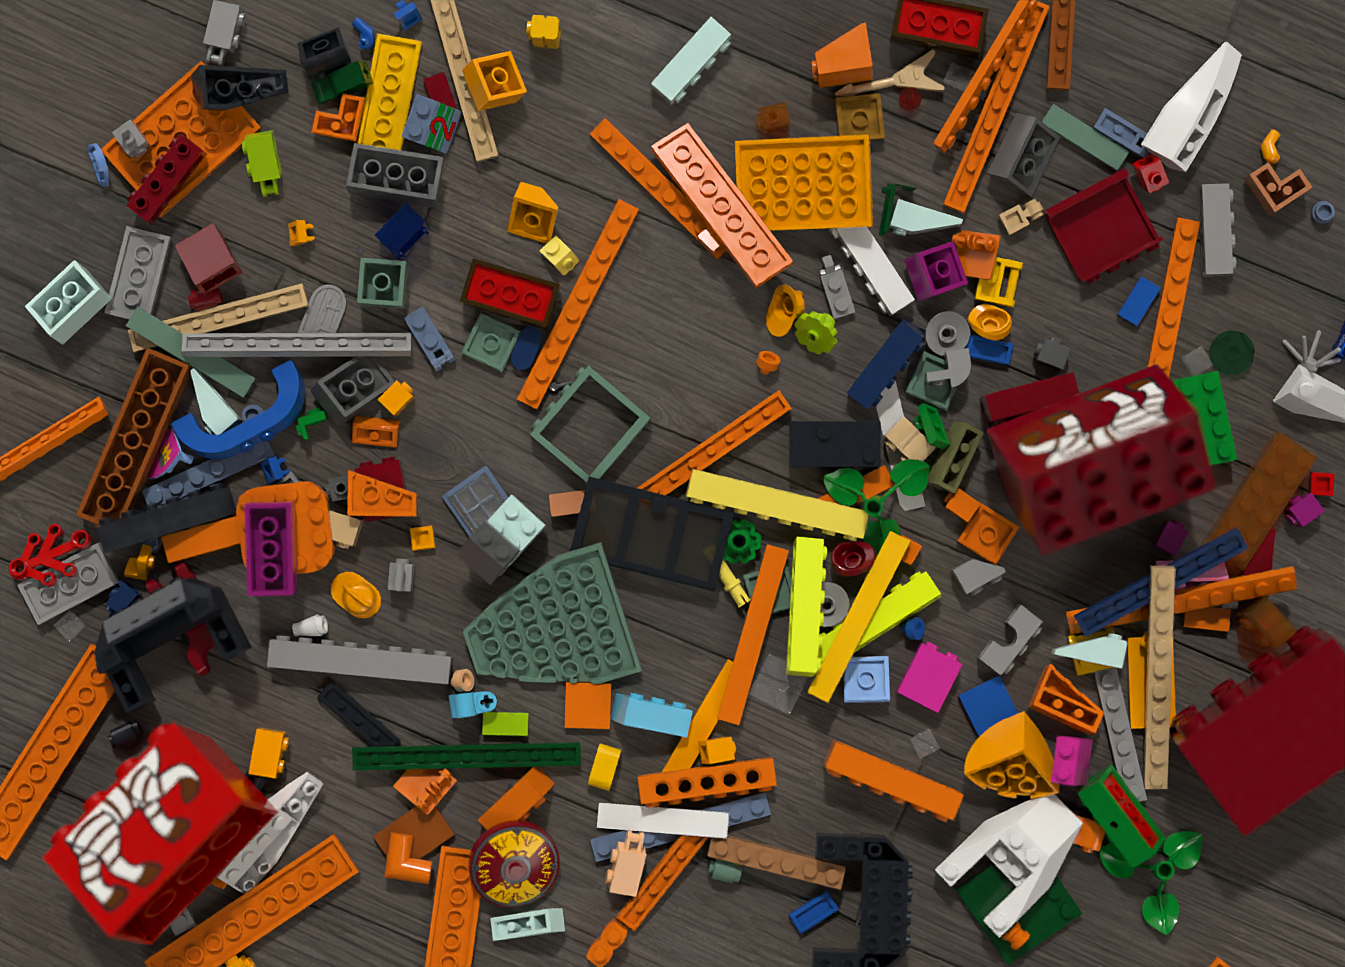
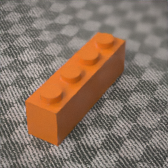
[161,513,240,563]

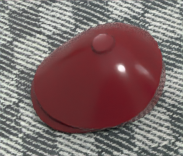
[831,541,876,576]

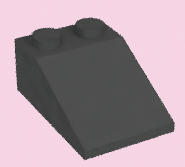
[310,356,395,427]

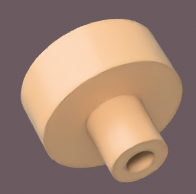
[450,669,474,692]

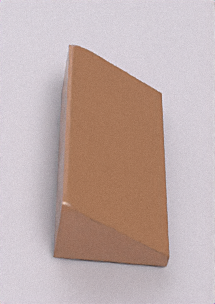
[549,490,597,517]

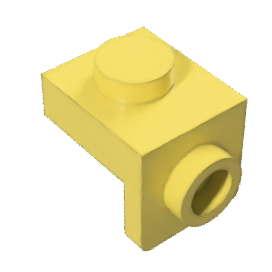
[540,235,579,276]

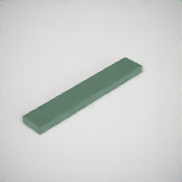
[126,307,255,398]

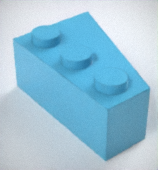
[610,693,693,737]

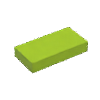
[483,712,529,736]

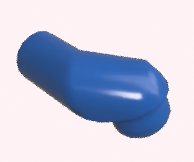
[352,17,374,50]

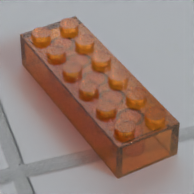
[1200,432,1317,571]

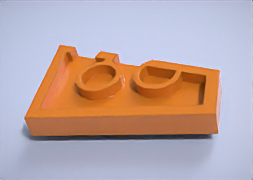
[347,470,417,517]

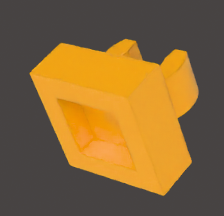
[288,220,315,246]

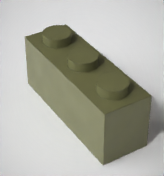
[928,421,984,494]

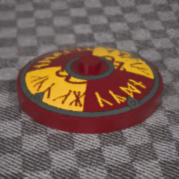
[468,820,560,908]

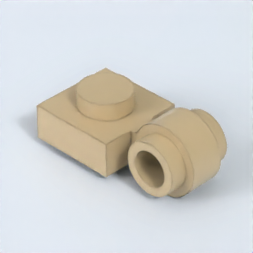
[998,199,1044,236]

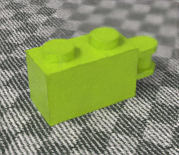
[242,130,282,197]

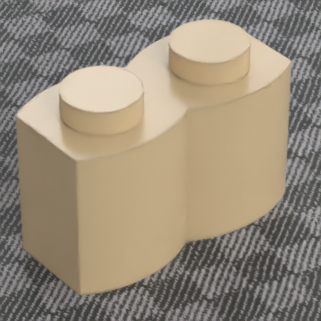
[883,416,936,461]

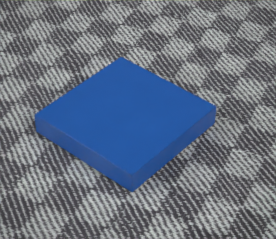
[958,675,1018,736]

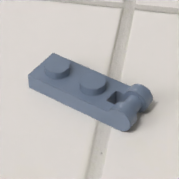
[1093,108,1150,159]
[404,306,456,371]

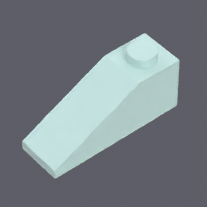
[889,199,963,236]
[190,368,242,435]
[1052,633,1127,668]
[490,908,565,941]

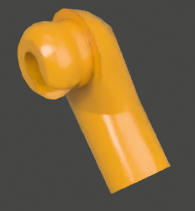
[1260,129,1281,164]

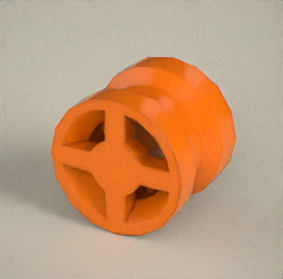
[1001,921,1030,950]

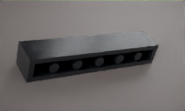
[94,483,236,553]

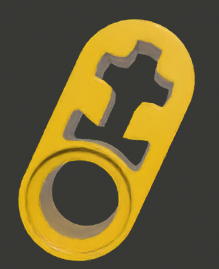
[587,743,621,791]

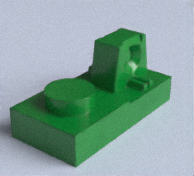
[914,403,951,450]

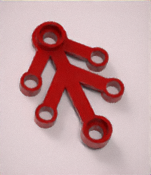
[9,524,92,587]

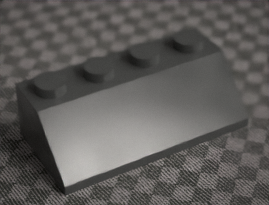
[346,143,444,208]

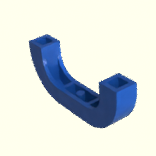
[171,360,305,459]

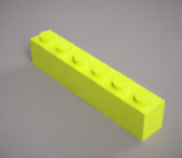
[786,537,827,677]
[818,571,941,663]

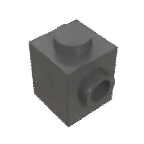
[1033,337,1071,371]
[326,475,348,502]

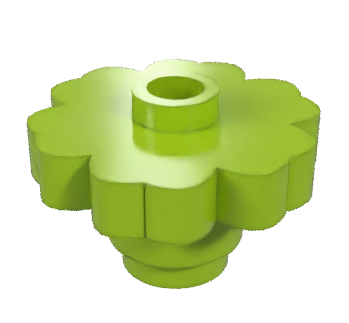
[794,311,838,355]

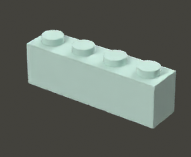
[651,17,731,105]

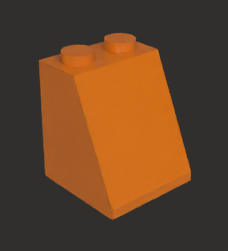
[811,23,873,88]

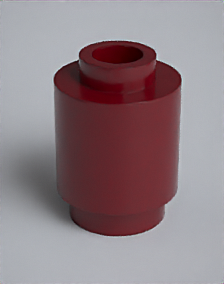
[188,287,223,312]

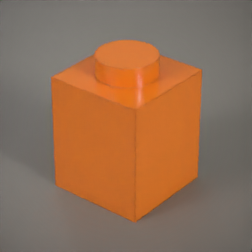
[943,488,981,523]

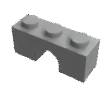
[977,605,1043,675]

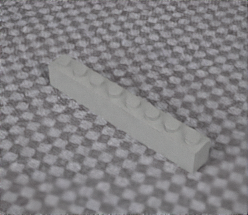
[267,635,453,684]

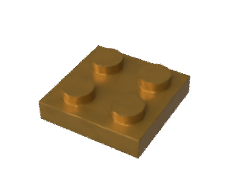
[835,93,885,141]

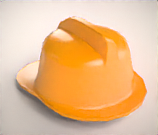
[766,284,805,337]
[331,572,381,619]

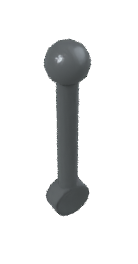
[549,376,595,392]

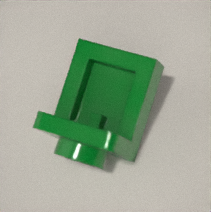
[296,408,329,441]

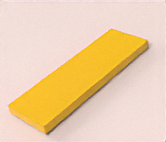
[357,33,422,151]

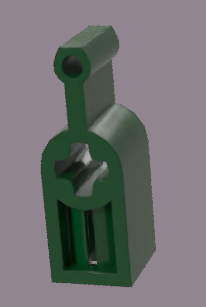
[311,60,374,105]

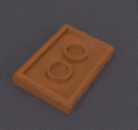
[373,806,455,859]

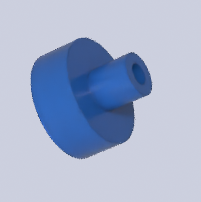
[901,617,925,640]

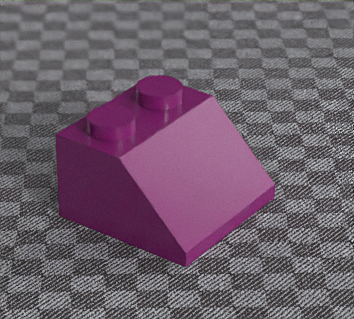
[904,241,968,301]

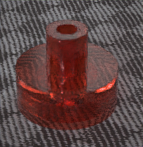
[898,87,922,111]

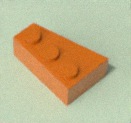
[1028,663,1104,736]

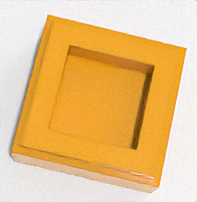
[410,526,436,551]

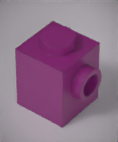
[1284,493,1325,527]

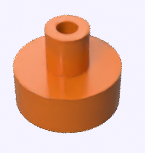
[756,351,780,375]

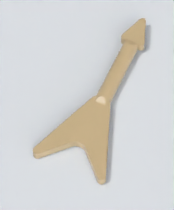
[835,50,944,98]

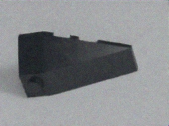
[191,65,288,111]

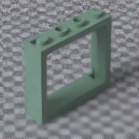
[530,365,651,483]

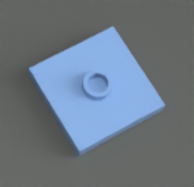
[843,656,890,703]

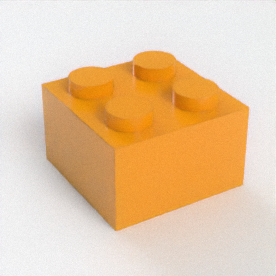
[462,51,527,111]

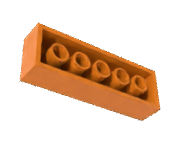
[823,739,964,822]

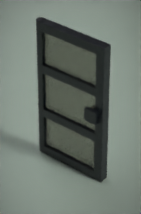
[569,476,734,592]

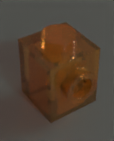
[755,102,790,133]

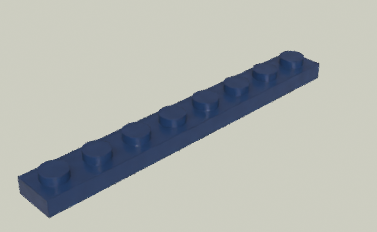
[1074,527,1249,637]

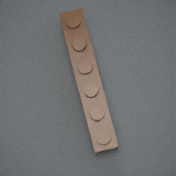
[707,835,846,890]

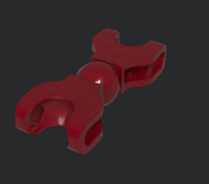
[146,560,216,676]

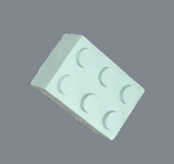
[25,260,112,345]
[488,495,547,576]

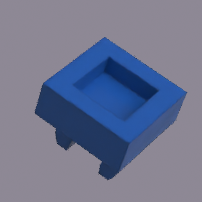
[394,0,423,31]
[261,456,290,485]

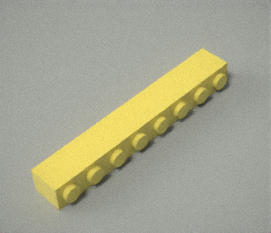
[686,469,869,541]

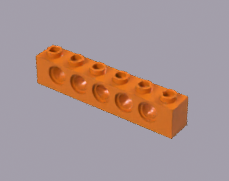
[637,757,777,807]

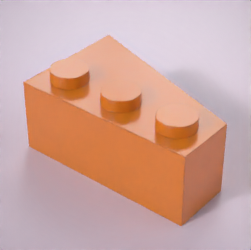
[478,766,555,830]

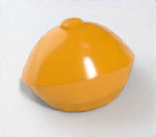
[967,304,1012,341]

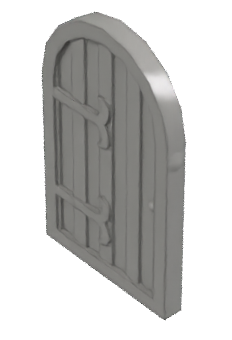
[298,285,347,333]

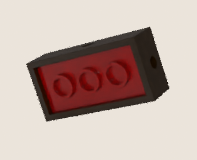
[890,0,989,58]
[460,258,561,330]

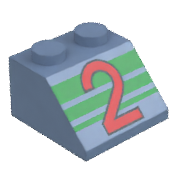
[401,94,462,154]

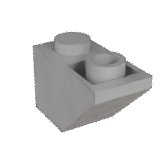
[951,559,1006,596]

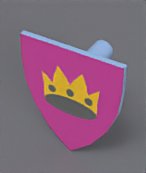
[149,426,194,479]

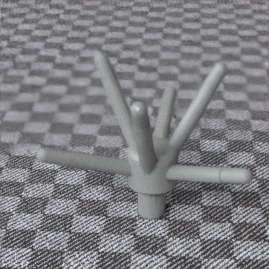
[1282,330,1341,372]

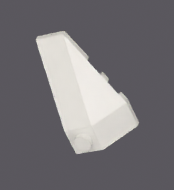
[1273,365,1345,423]

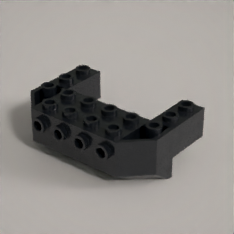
[94,576,252,713]
[812,832,913,967]

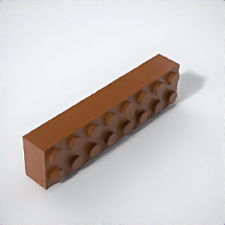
[76,348,194,524]

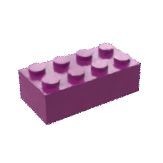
[244,501,298,596]

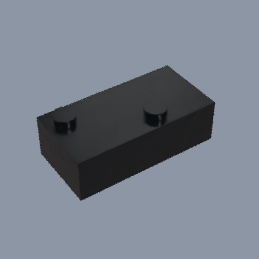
[789,421,881,468]

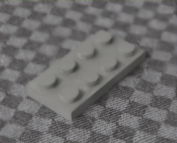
[104,226,172,320]
[17,543,119,625]

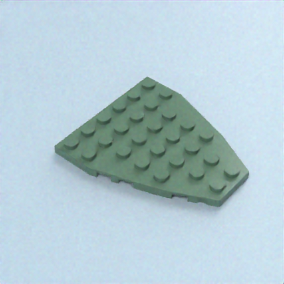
[463,542,642,684]

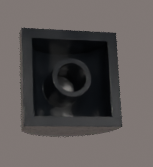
[297,27,352,79]

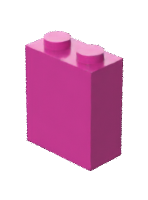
[896,641,963,713]
[1051,736,1093,786]

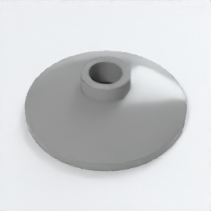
[925,311,970,356]
[820,582,849,627]

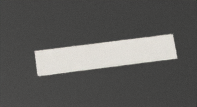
[876,381,925,511]
[597,803,729,838]

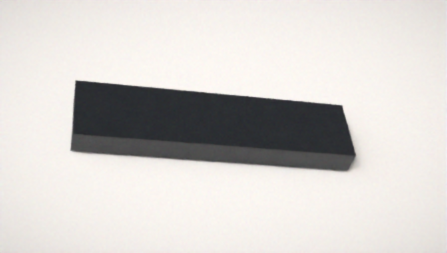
[317,680,401,746]

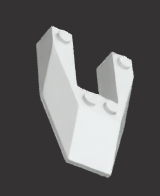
[935,794,1083,937]

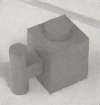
[388,558,415,591]

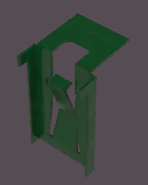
[879,183,917,235]

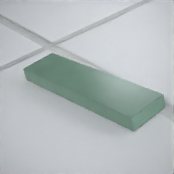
[1042,104,1129,171]

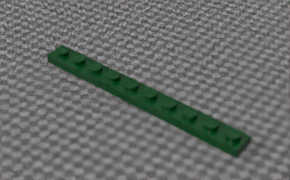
[352,742,581,771]

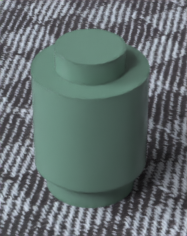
[708,858,742,884]

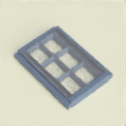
[442,466,509,537]

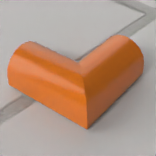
[311,93,365,142]
[384,832,433,884]

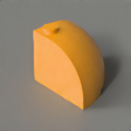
[964,711,1059,799]

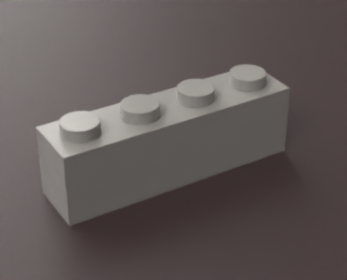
[1197,183,1236,277]

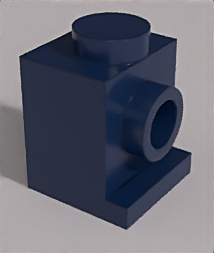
[105,580,142,614]

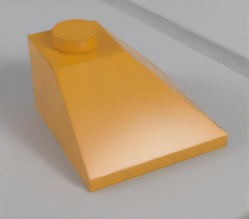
[507,182,558,244]

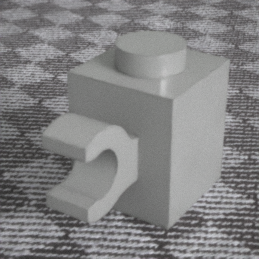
[112,119,150,158]

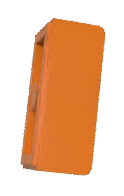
[352,416,400,448]

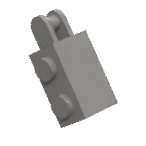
[203,0,245,66]

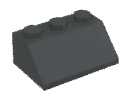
[988,113,1060,197]

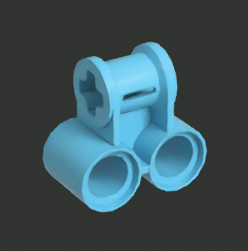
[448,691,497,718]

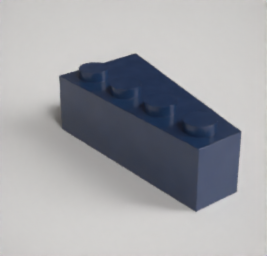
[847,317,925,409]

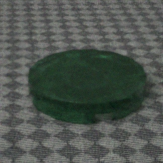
[1209,330,1255,375]

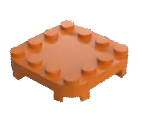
[236,481,335,574]

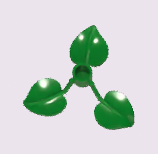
[823,459,930,556]
[1099,831,1203,935]

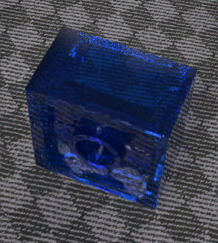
[374,203,430,260]

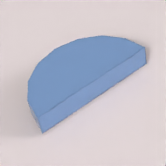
[86,143,110,188]

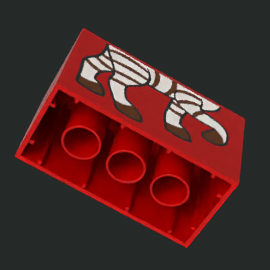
[42,722,278,945]

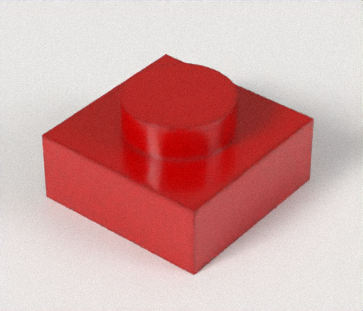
[1309,472,1335,496]

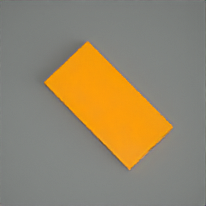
[1126,637,1176,729]

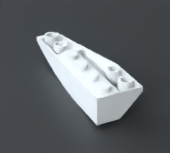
[1141,42,1242,172]
[217,772,323,894]

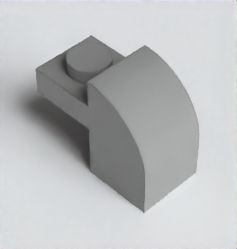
[924,348,971,389]

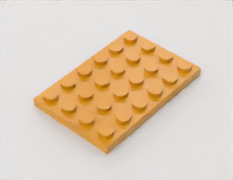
[735,135,873,230]

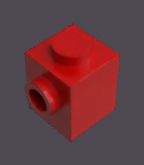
[1132,154,1169,193]

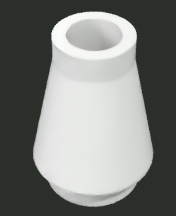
[292,614,328,637]

